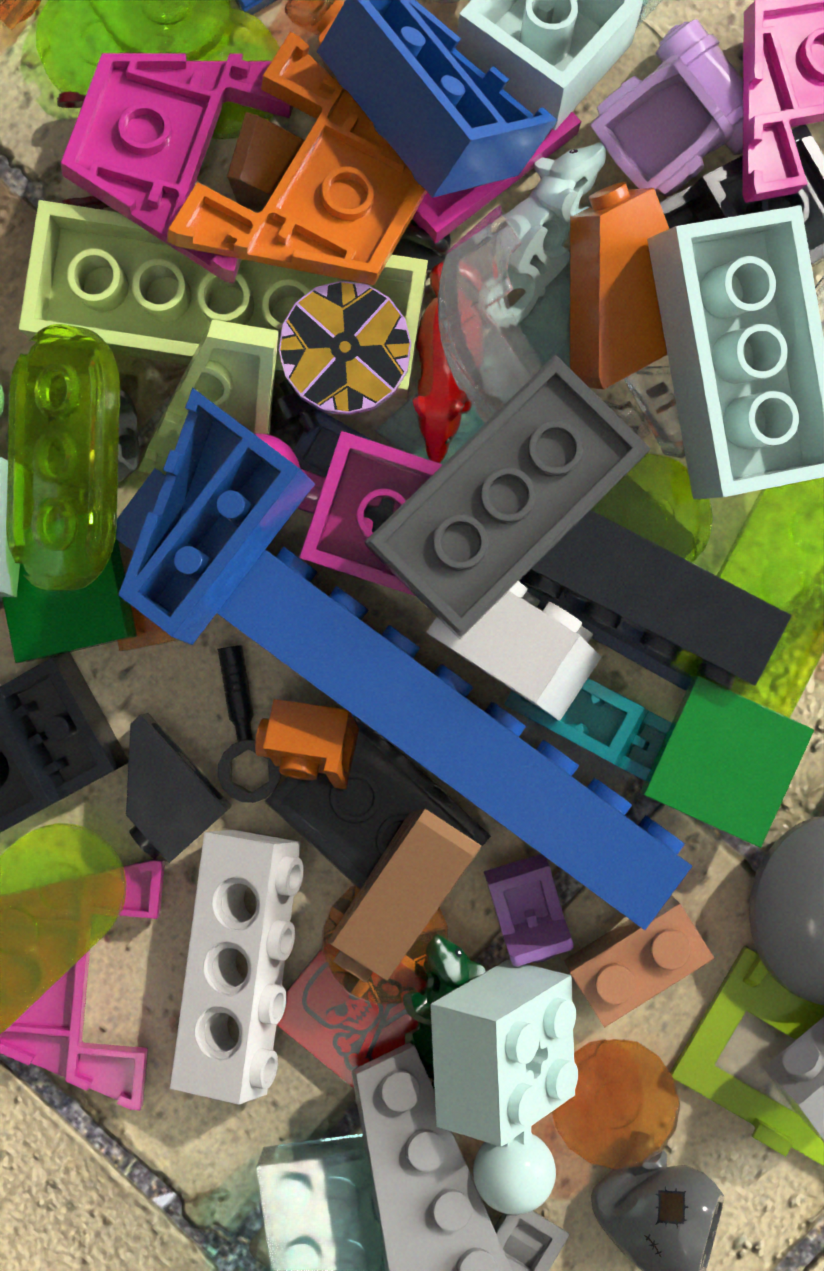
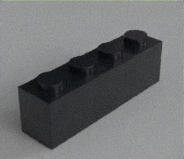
[524,510,792,690]

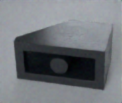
[126,713,232,863]

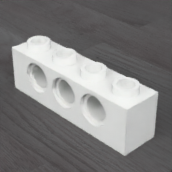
[170,830,304,1105]

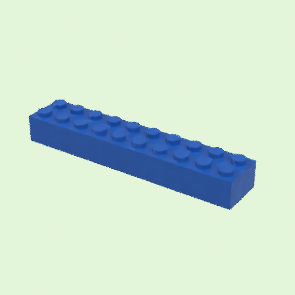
[108,468,692,930]

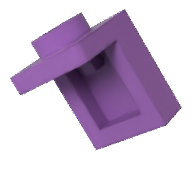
[484,854,574,966]

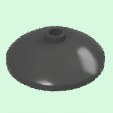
[749,815,824,1005]

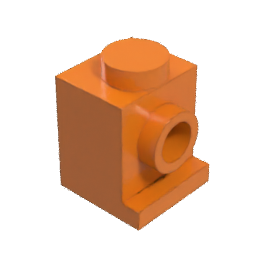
[255,699,359,790]

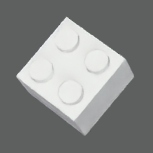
[427,582,602,721]

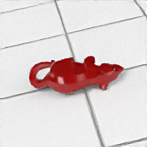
[412,259,484,463]

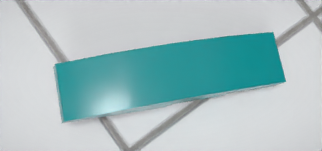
[504,678,671,781]

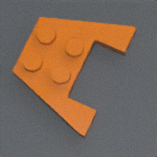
[167,31,427,285]

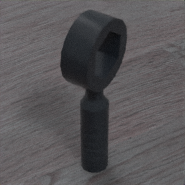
[217,645,282,803]

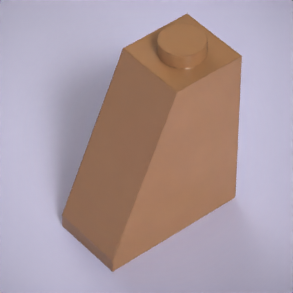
[327,809,482,983]

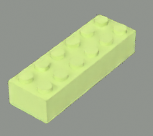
[19,200,428,399]

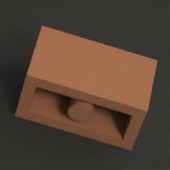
[564,895,715,1028]

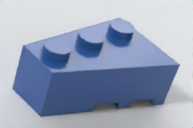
[317,0,558,198]
[119,387,315,645]

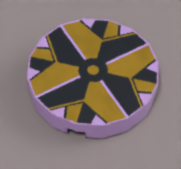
[279,281,411,415]

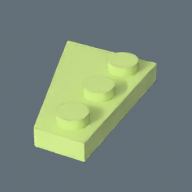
[137,320,279,475]

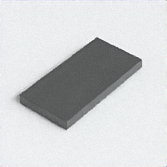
[365,354,651,639]

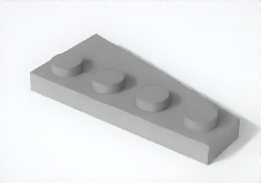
[351,1042,512,1271]

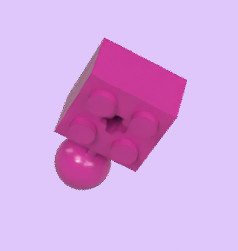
[255,431,442,596]

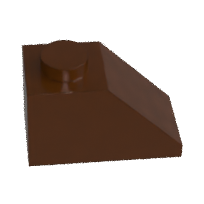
[227,112,305,212]

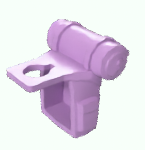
[590,19,743,197]

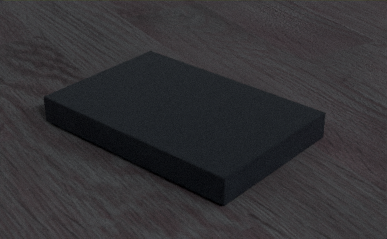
[264,713,491,890]

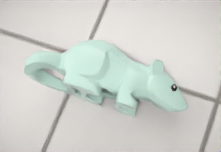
[473,142,606,329]

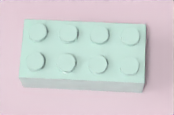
[647,205,824,499]

